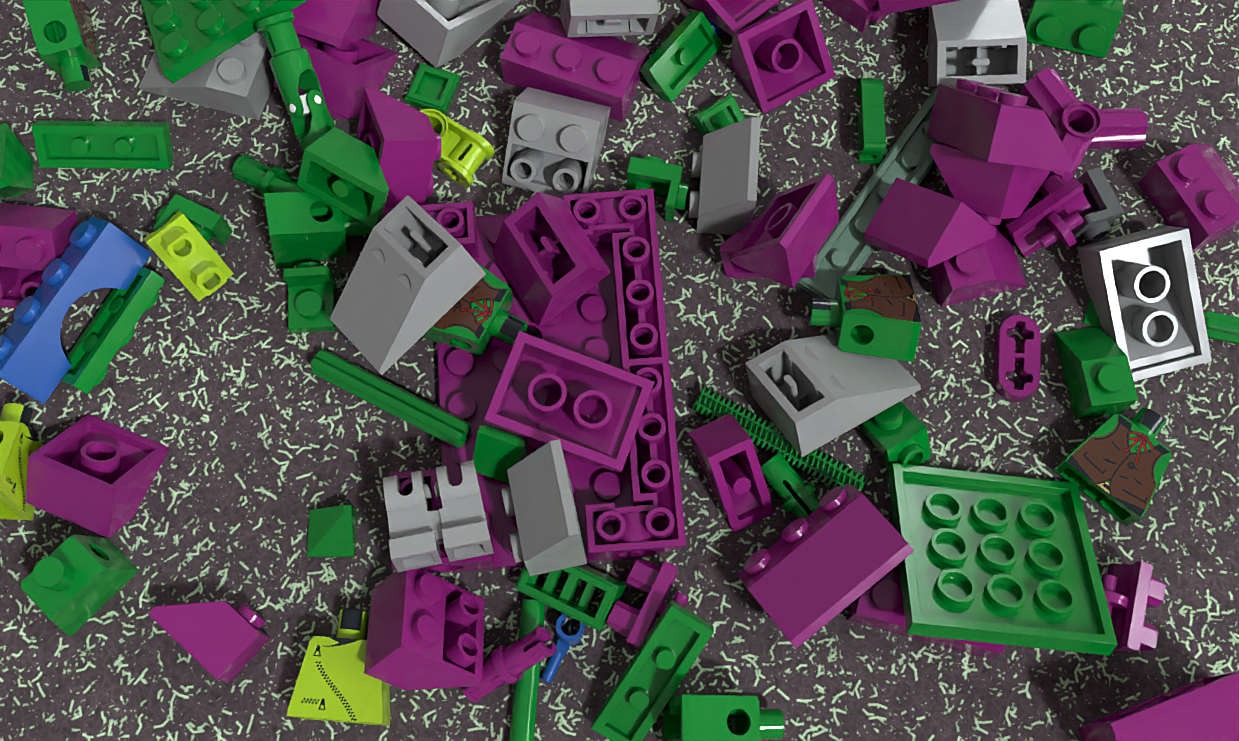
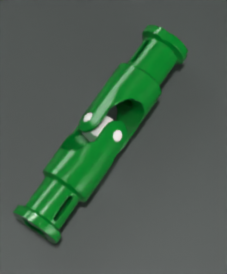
[255,11,335,153]

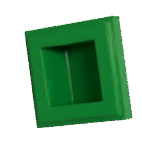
[473,425,527,484]

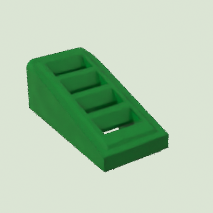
[514,565,626,631]

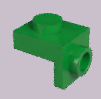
[627,156,689,222]
[858,401,931,473]

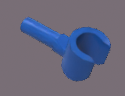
[540,614,585,683]

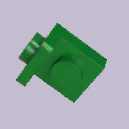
[153,194,233,246]
[283,262,336,334]

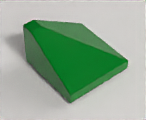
[688,93,745,135]
[307,505,357,557]

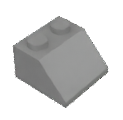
[689,117,761,235]
[502,439,587,576]

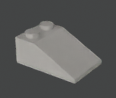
[377,0,521,68]
[139,31,275,120]
[1077,225,1212,381]

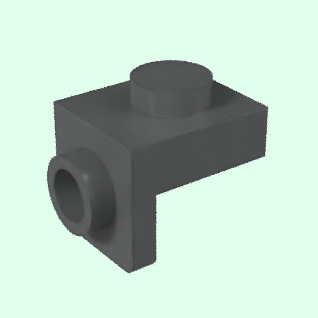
[1071,167,1125,243]

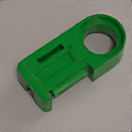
[856,78,886,165]

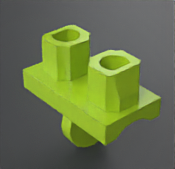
[143,210,234,302]

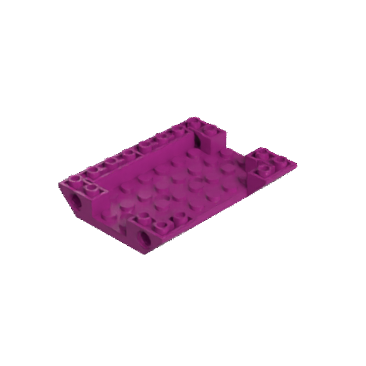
[383,188,686,573]

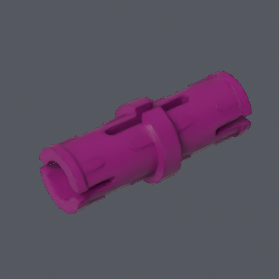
[462,626,556,703]

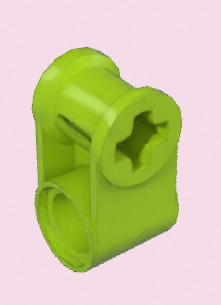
[420,109,495,188]

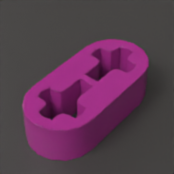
[994,315,1041,402]

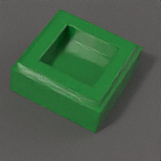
[404,63,461,116]

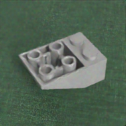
[330,195,486,375]
[745,334,921,457]

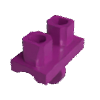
[1005,175,1093,258]
[606,559,689,651]
[1101,561,1166,651]

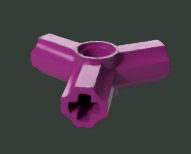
[1020,67,1148,182]

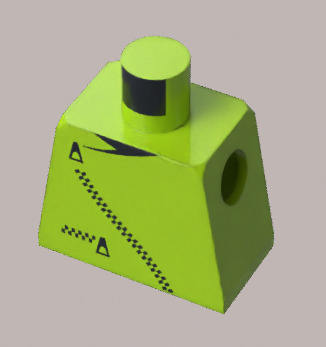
[0,403,44,520]
[287,609,391,726]

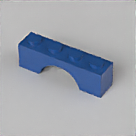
[0,216,152,404]

